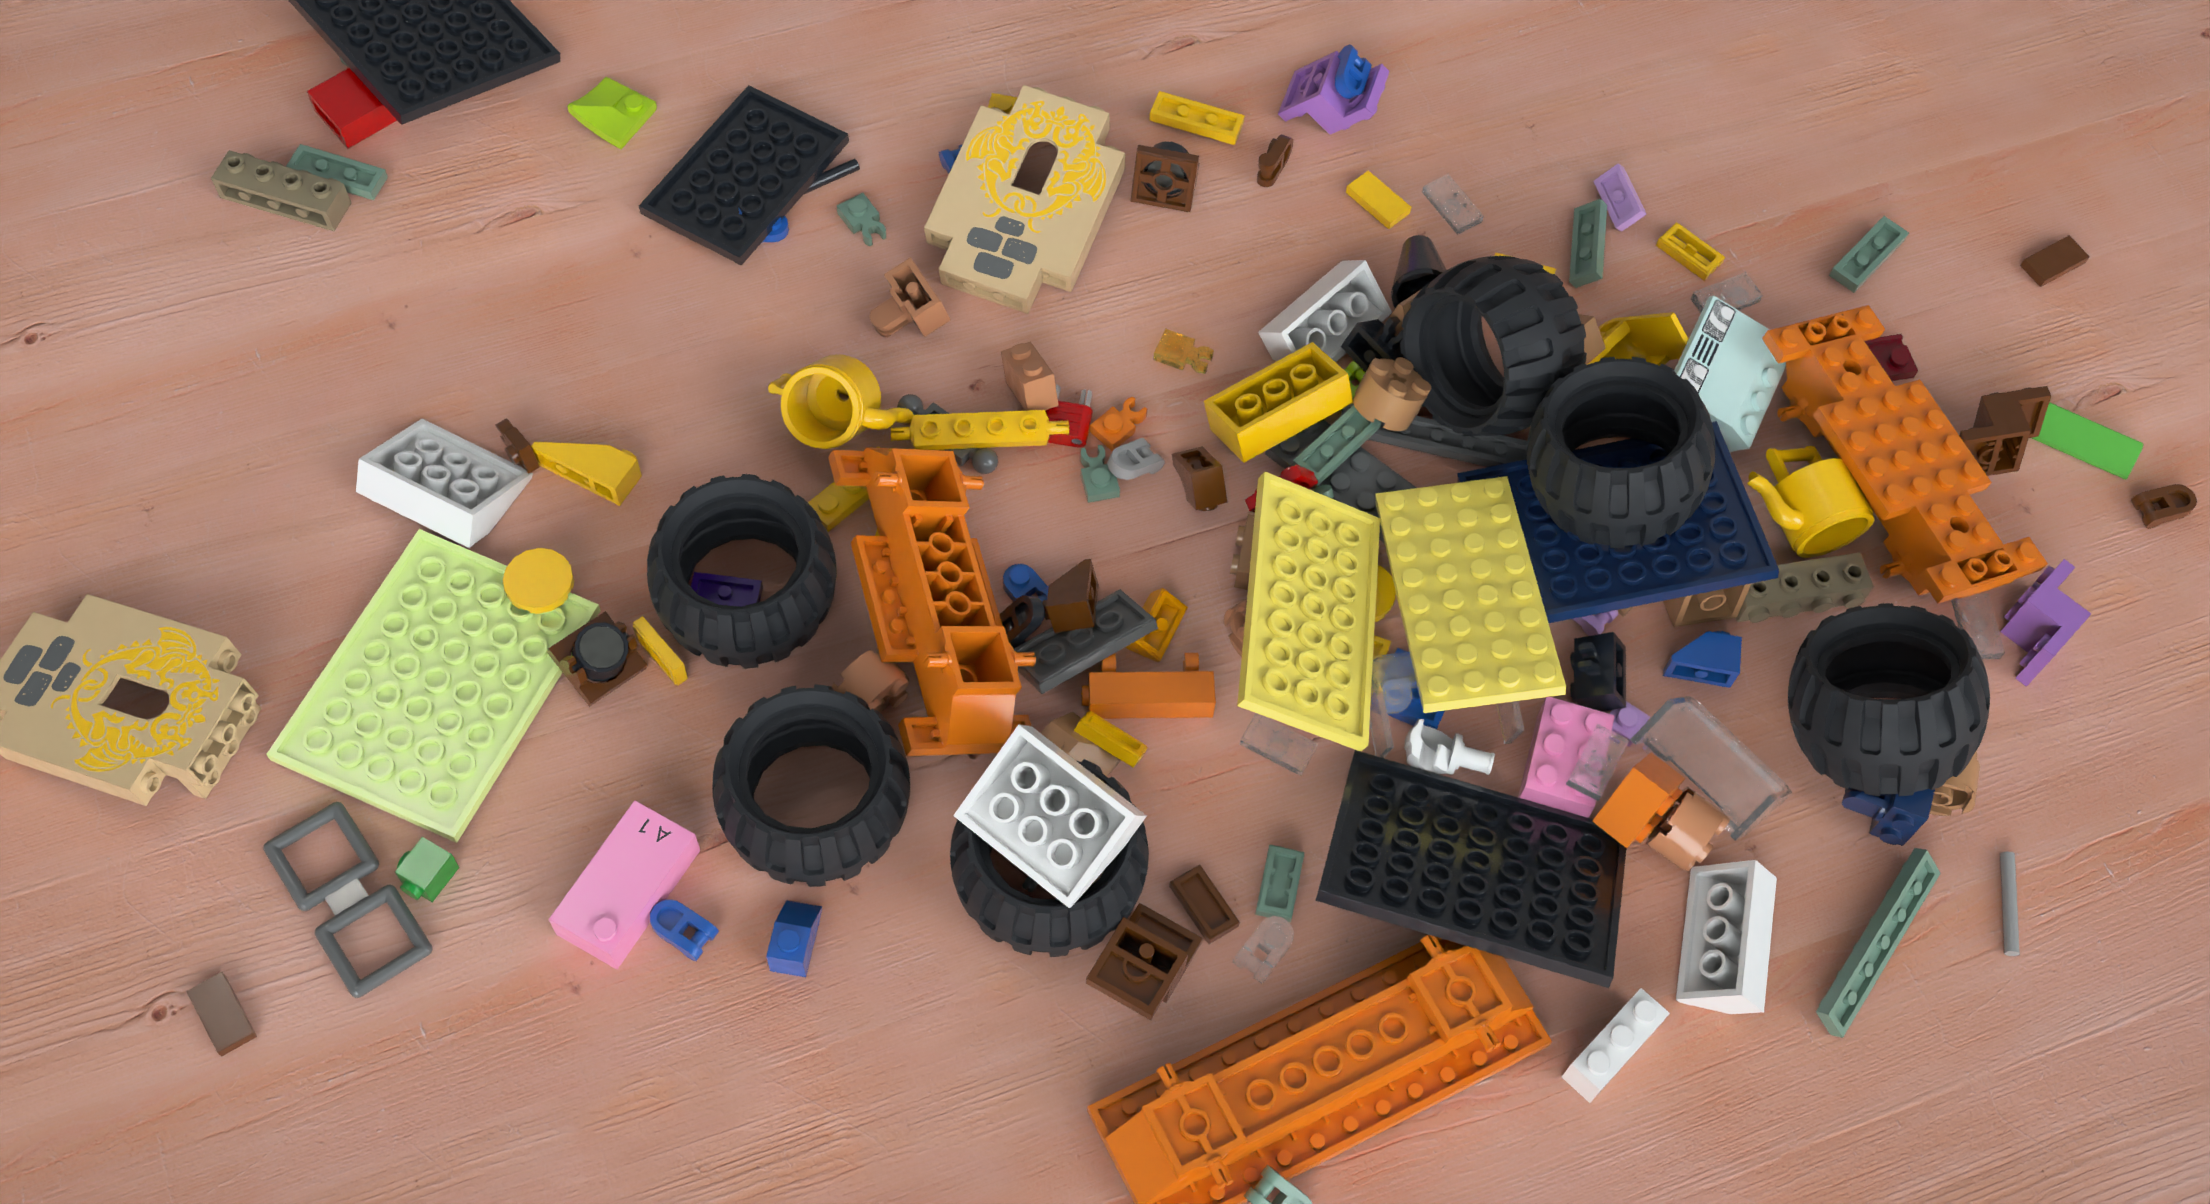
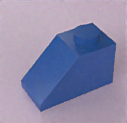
[1663,631,1742,688]
[766,900,822,977]

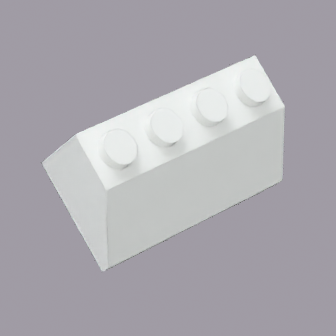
[1258,260,1392,362]
[1676,860,1777,1014]

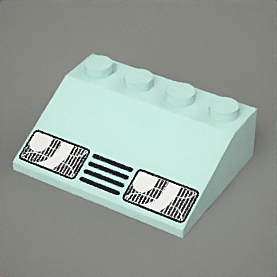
[1674,296,1786,452]

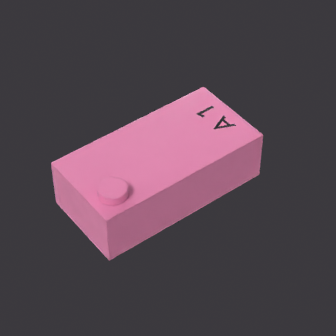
[549,800,700,969]

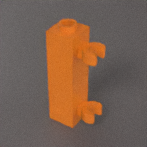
[1081,652,1216,719]

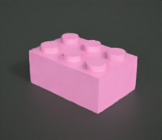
[1518,697,1615,818]

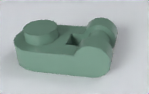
[1244,1165,1312,1204]

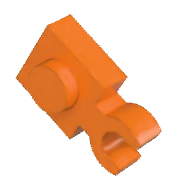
[1090,397,1148,452]

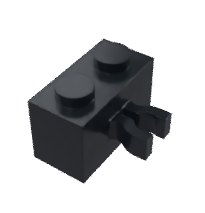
[1340,317,1404,372]
[1570,632,1626,712]

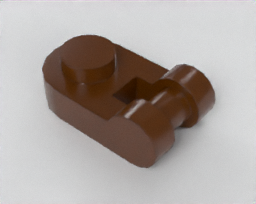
[1257,134,1293,187]
[2131,484,2197,529]

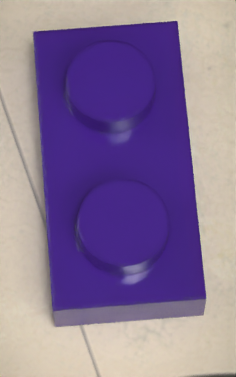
[691,572,763,607]

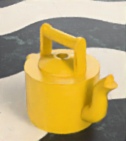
[768,354,914,449]
[1747,446,1874,558]

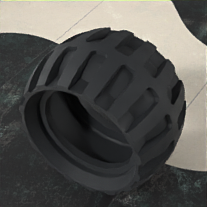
[1400,256,1587,436]
[1527,357,1716,548]
[647,474,837,669]
[1788,603,1990,796]
[712,684,910,887]
[950,759,1149,957]

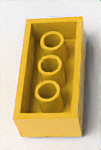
[1203,342,1353,463]

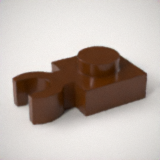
[495,418,540,474]

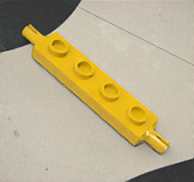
[891,410,1069,450]

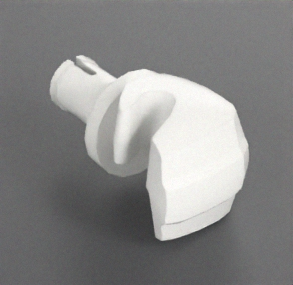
[1404,719,1495,775]

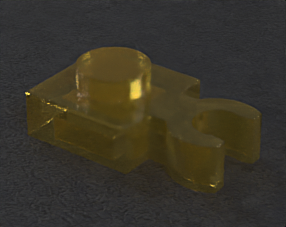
[1153,328,1214,374]

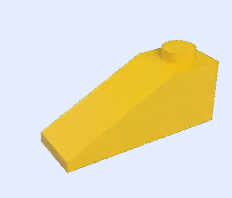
[531,442,642,506]

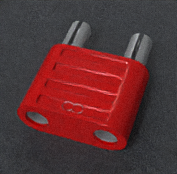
[1045,384,1093,448]

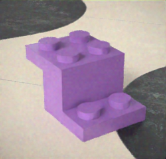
[1278,51,1389,135]
[2000,559,2091,687]

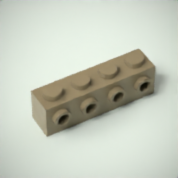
[211,150,351,231]
[1736,552,1874,623]

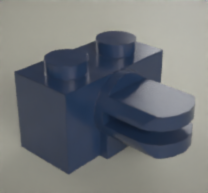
[1842,787,1935,846]

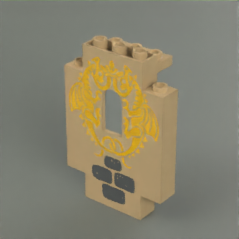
[924,85,1125,314]
[0,594,262,806]

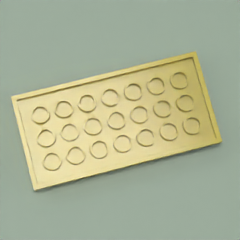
[1237,472,1380,751]
[1375,476,1566,713]

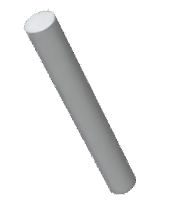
[2000,852,2020,956]

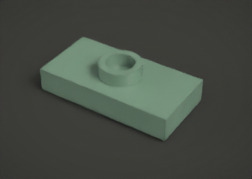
[1255,844,1305,922]

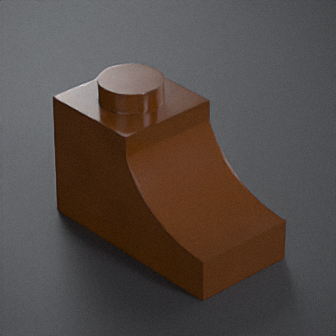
[1172,446,1228,511]

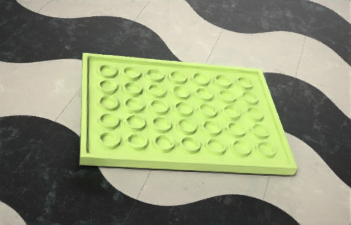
[266,529,601,843]

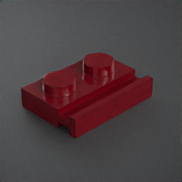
[1865,334,1918,381]

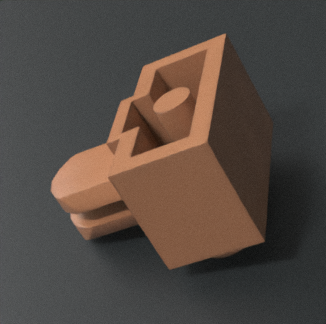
[870,257,951,337]

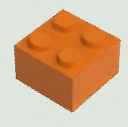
[1592,752,1686,848]

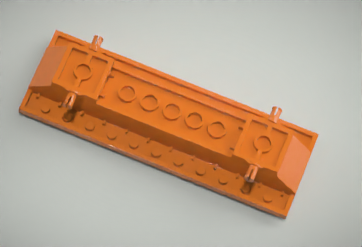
[1087,935,1552,1204]

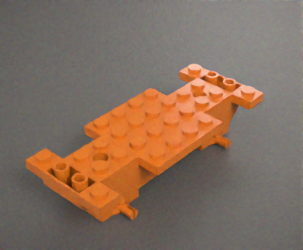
[1762,305,2048,604]
[828,447,1036,756]

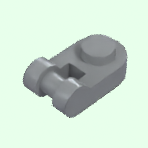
[1107,438,1165,480]

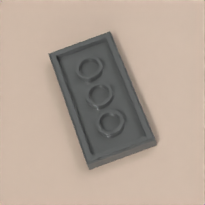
[1014,589,1158,694]

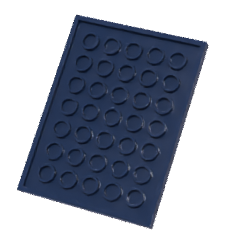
[1457,421,1779,623]

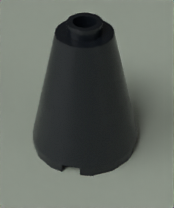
[1391,235,1446,308]

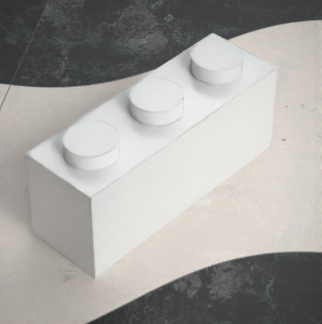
[1562,988,1670,1103]

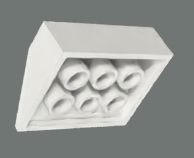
[356,419,533,548]
[953,724,1147,908]

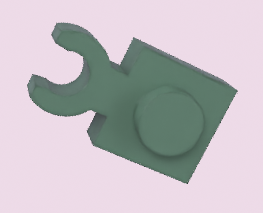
[837,193,886,247]
[1080,445,1120,503]

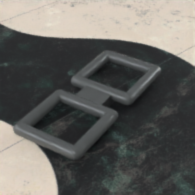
[263,802,433,998]

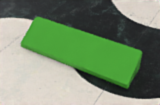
[2032,402,2144,480]

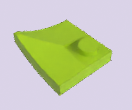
[567,77,657,149]

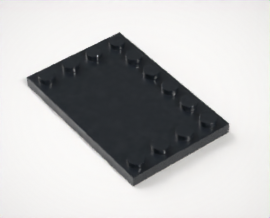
[639,85,849,266]

